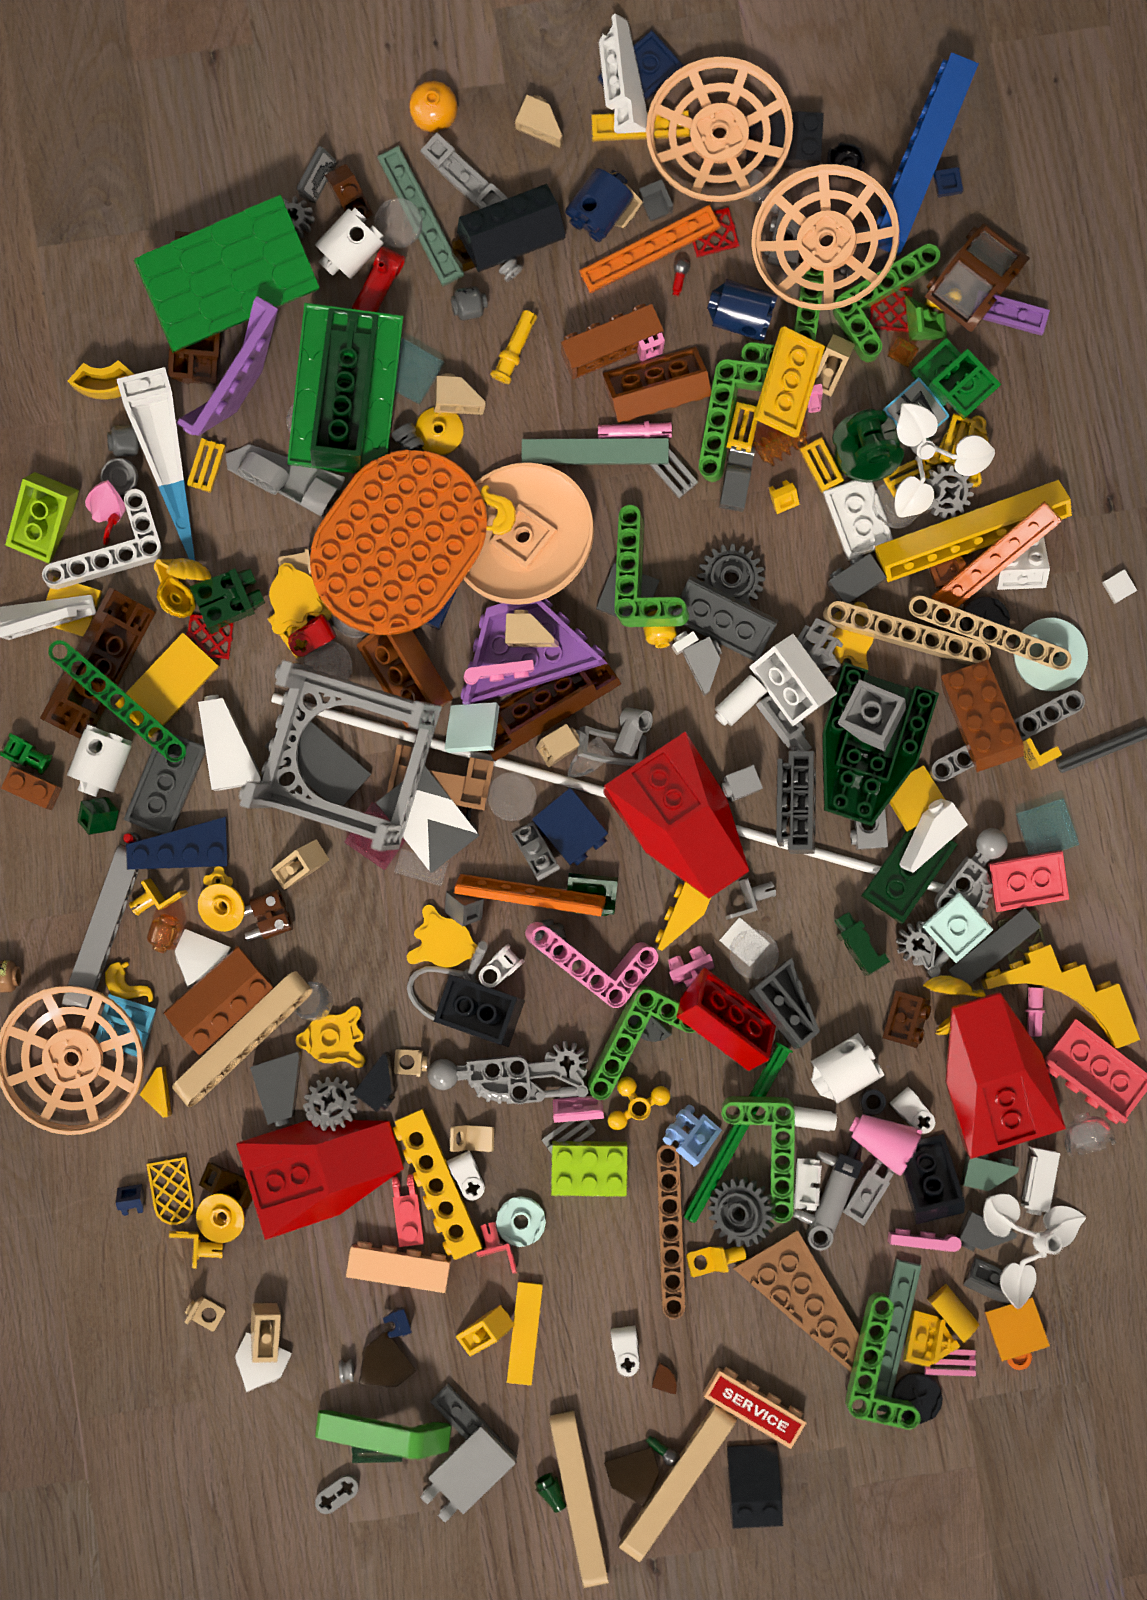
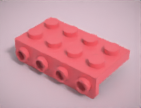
[1044,1019,1147,1125]

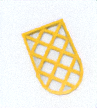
[147,1157,194,1225]

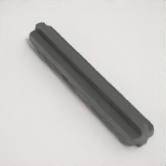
[1056,726,1147,773]

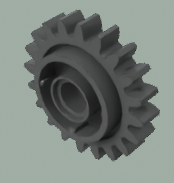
[697,544,765,606]
[708,1177,777,1247]

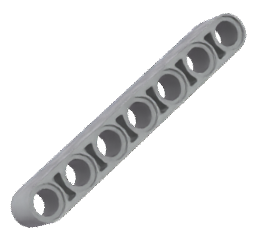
[928,690,1085,783]
[62,845,139,1009]

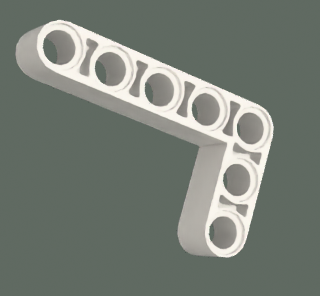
[42,489,162,589]

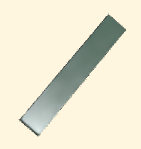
[377,146,464,287]
[522,438,669,465]
[863,1259,922,1412]

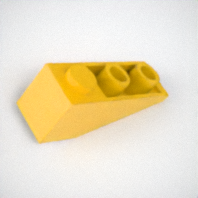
[655,882,711,951]

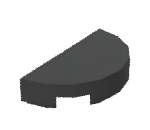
[629,1015,672,1042]

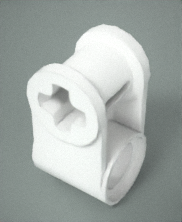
[479,943,525,988]
[889,1086,935,1133]
[447,1150,485,1200]
[610,1325,639,1377]

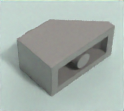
[682,637,722,696]

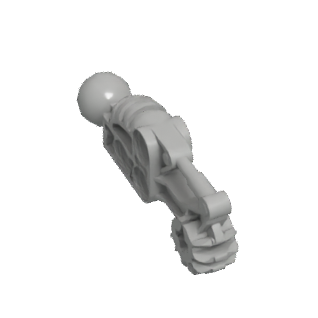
[896,828,1008,977]
[427,1041,588,1104]

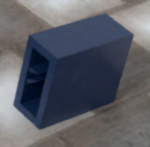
[532,788,608,866]

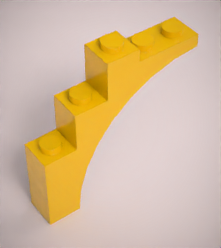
[981,942,1140,1048]

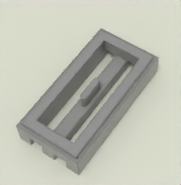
[649,449,698,499]
[541,1120,596,1154]

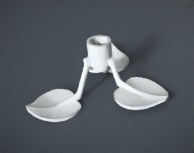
[894,403,995,517]
[983,1194,1086,1309]

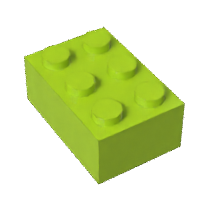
[551,1141,627,1197]

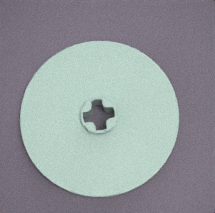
[1014,618,1088,692]

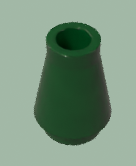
[535,1473,567,1513]

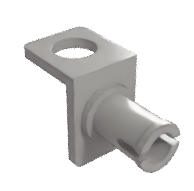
[725,878,776,920]

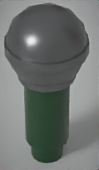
[646,1435,680,1466]

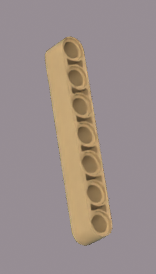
[908,595,1072,670]
[823,601,991,666]
[172,971,313,1107]
[618,1404,737,1562]
[549,1411,609,1588]

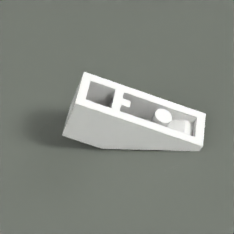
[899,798,968,873]

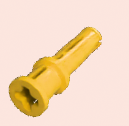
[490,310,537,384]

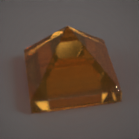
[887,336,919,367]

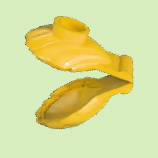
[154,558,211,618]
[923,975,986,1035]

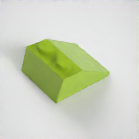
[5,472,79,564]

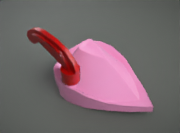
[85,480,126,545]

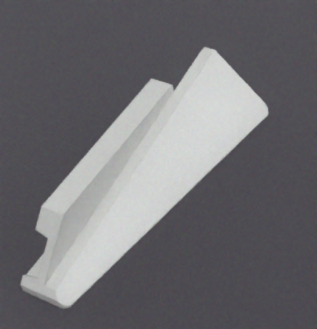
[599,14,648,133]
[0,595,96,640]

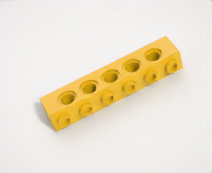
[393,1108,483,1260]

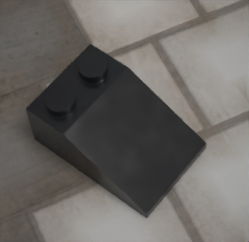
[746,111,824,169]
[433,975,525,1047]
[902,1134,965,1225]
[727,1443,783,1529]

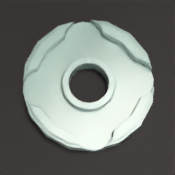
[496,1196,546,1247]

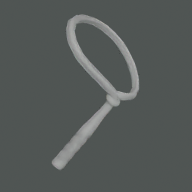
[407,941,488,1021]

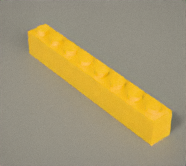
[874,480,1072,583]

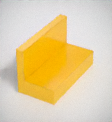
[1023,738,1062,770]

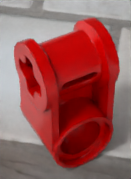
[288,614,337,656]

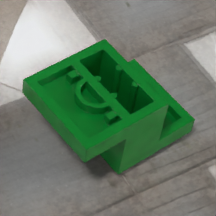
[909,338,1002,419]

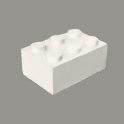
[750,634,837,726]

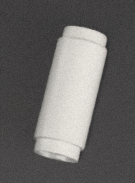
[785,1106,837,1131]

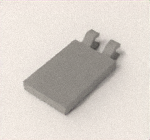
[420,1424,517,1522]

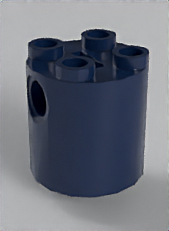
[565,168,634,243]
[707,279,778,341]

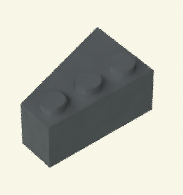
[748,958,820,1049]

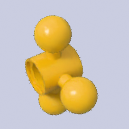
[608,1076,671,1131]

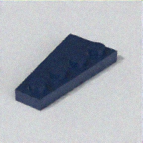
[126,817,227,870]

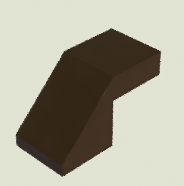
[199,1162,252,1208]

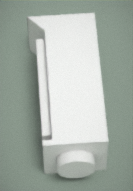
[1020,1146,1060,1216]

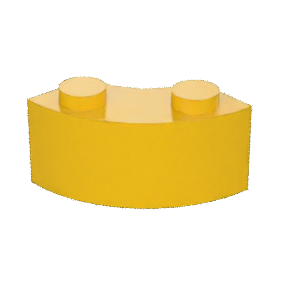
[67,360,135,399]

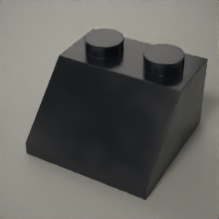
[353,1052,396,1112]

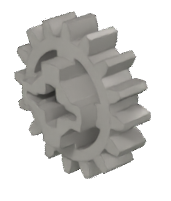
[924,464,974,519]
[303,1077,359,1131]

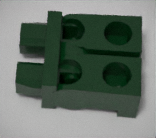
[189,568,265,634]
[834,912,890,976]

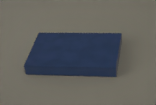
[597,30,684,101]

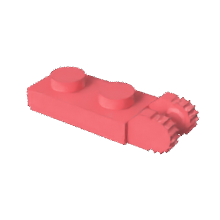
[392,1174,424,1247]

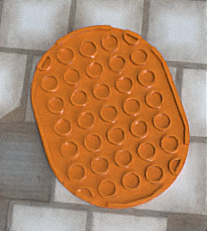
[310,449,487,635]

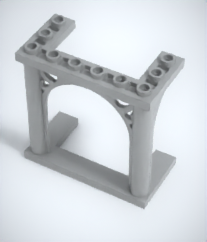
[239,660,442,851]

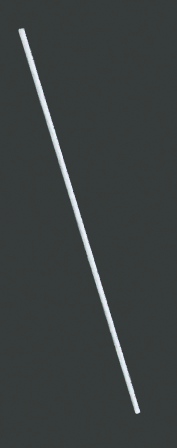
[272,693,962,893]

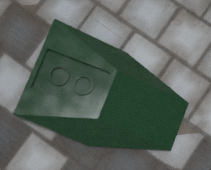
[822,663,939,826]

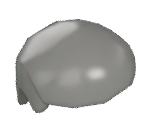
[100,458,138,495]

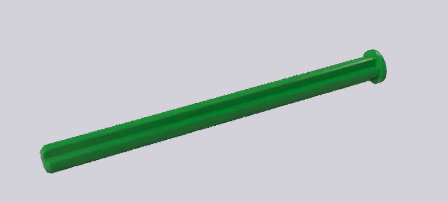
[683,1042,793,1223]

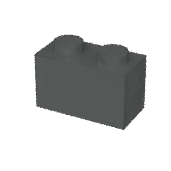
[827,553,887,604]

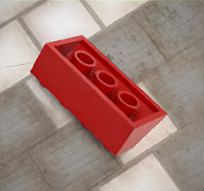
[676,968,776,1071]

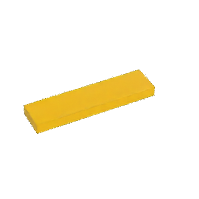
[592,110,690,141]
[507,1281,543,1386]

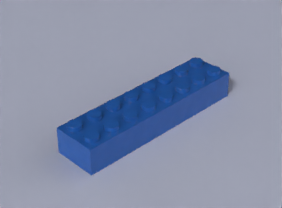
[876,52,979,256]

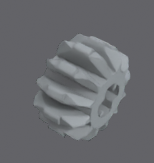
[283,196,315,238]

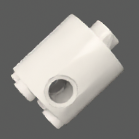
[315,208,384,279]
[67,725,132,797]
[811,1033,884,1104]

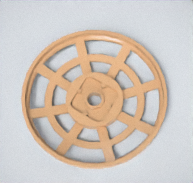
[646,57,793,202]
[751,164,900,310]
[0,985,144,1135]

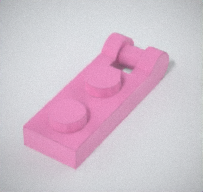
[464,660,534,685]
[888,1228,961,1252]

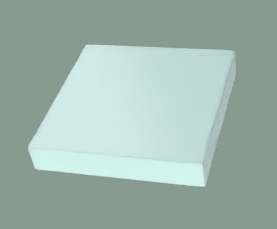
[445,702,500,753]
[922,892,993,963]

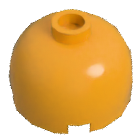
[409,80,458,133]

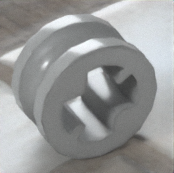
[499,258,523,282]
[339,1359,354,1383]

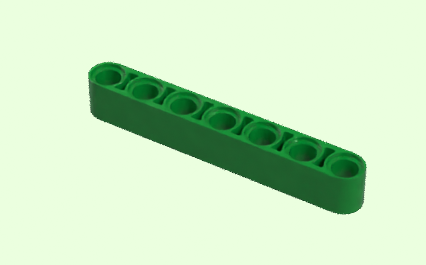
[48,640,186,762]

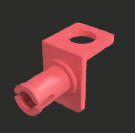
[476,1222,518,1274]

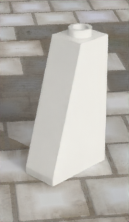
[198,695,263,791]

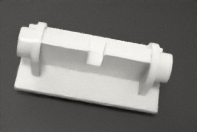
[794,1158,822,1211]

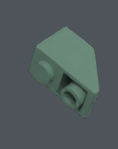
[960,1154,1019,1191]

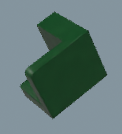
[77,797,119,835]

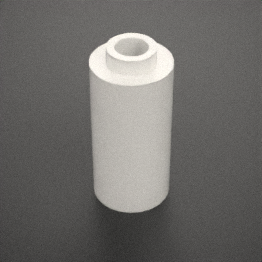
[714,675,767,726]

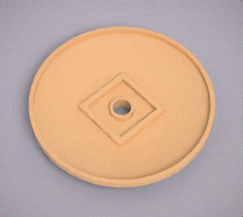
[463,463,594,605]

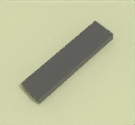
[948,907,1041,985]
[430,1383,517,1458]

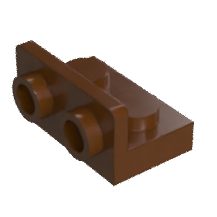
[882,990,931,1048]

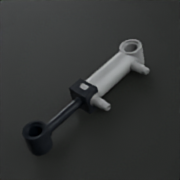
[793,1088,886,1251]

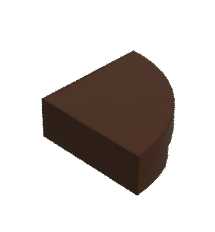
[651,1362,677,1395]

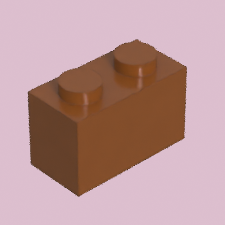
[1,766,62,810]

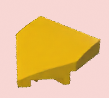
[902,1311,960,1367]

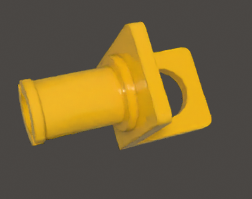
[129,878,188,916]
[169,1231,223,1268]
[686,1245,746,1277]

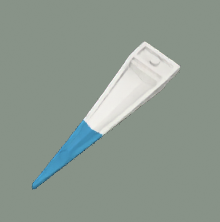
[117,367,195,560]

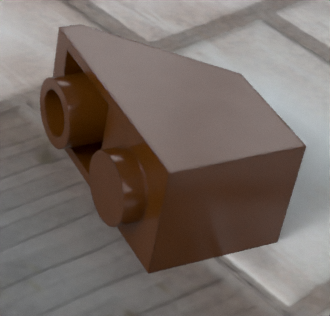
[325,164,374,219]

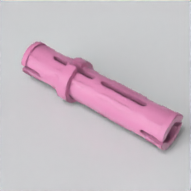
[598,421,672,439]

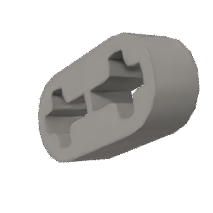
[315,1474,359,1514]

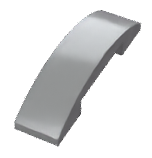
[420,133,508,209]

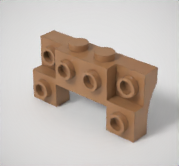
[387,744,495,810]

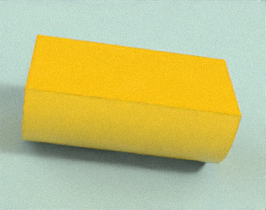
[927,1284,979,1342]

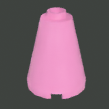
[849,1115,923,1176]

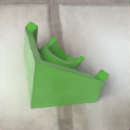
[904,293,947,341]

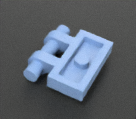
[663,1105,722,1167]

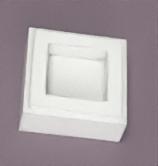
[1102,570,1137,604]

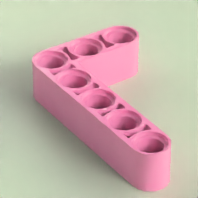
[525,922,658,1008]

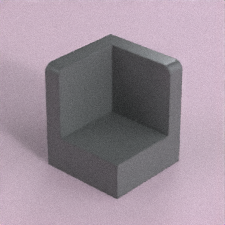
[639,179,673,221]
[445,889,484,927]

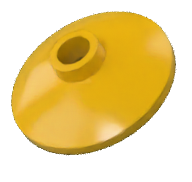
[415,407,464,455]
[198,883,245,931]
[196,1193,245,1243]

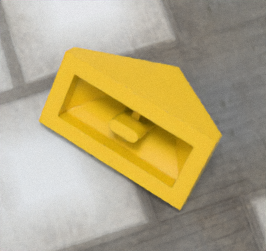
[140,1066,172,1117]

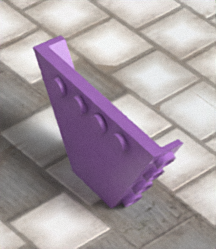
[177,296,278,436]
[461,599,607,705]

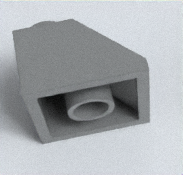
[838,679,906,751]

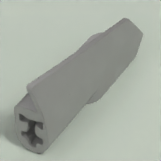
[225,444,345,517]

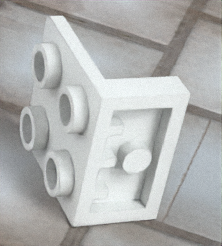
[996,536,1050,590]

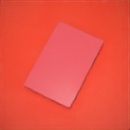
[988,850,1069,912]

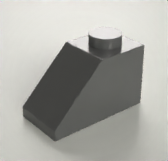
[956,1210,1018,1251]

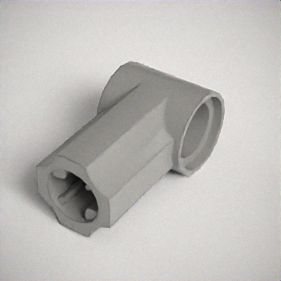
[613,707,653,758]

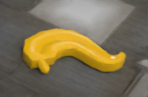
[480,485,516,535]
[105,962,154,1002]

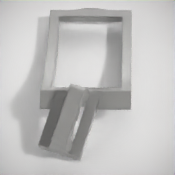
[575,726,646,766]

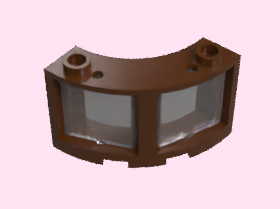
[925,223,1030,332]

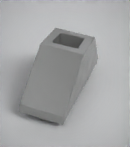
[511,822,560,882]

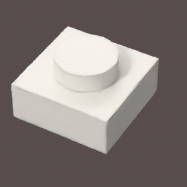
[672,631,699,655]

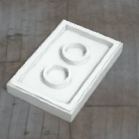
[823,480,893,561]

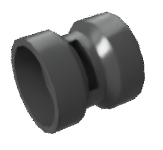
[391,422,425,451]

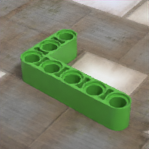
[832,244,940,362]
[740,270,824,364]
[699,359,769,482]
[615,505,689,627]
[587,985,695,1100]
[722,1096,795,1223]
[845,1292,920,1429]
[315,1410,451,1459]

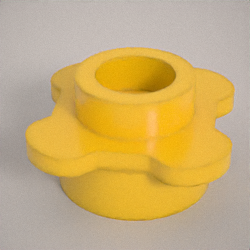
[203,866,233,886]

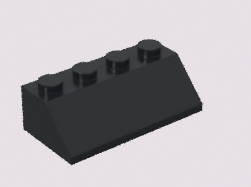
[457,184,566,272]

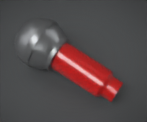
[672,258,690,296]
[123,833,142,845]

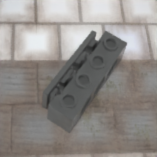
[776,751,816,854]

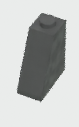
[250,1051,302,1127]

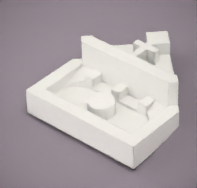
[175,929,231,988]
[235,1332,292,1392]

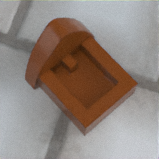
[929,556,966,588]

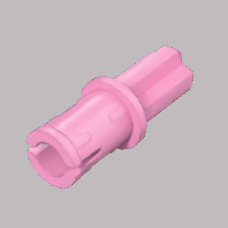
[1025,987,1045,1037]

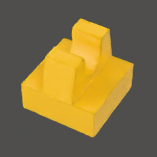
[769,480,800,514]

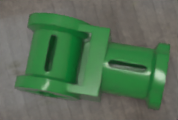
[0,733,52,775]

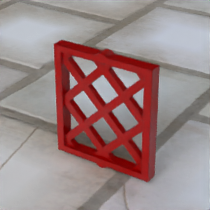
[692,208,739,258]
[869,286,913,332]
[186,614,234,660]

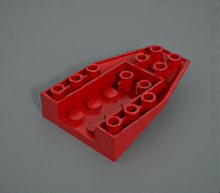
[603,731,750,899]
[945,992,1066,1159]
[236,1120,404,1240]

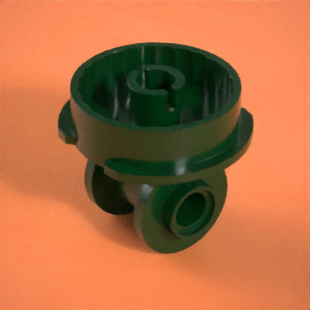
[832,409,904,483]

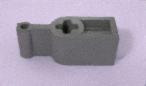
[719,446,755,512]

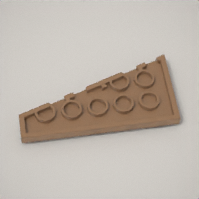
[733,1230,872,1372]

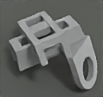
[797,618,843,676]

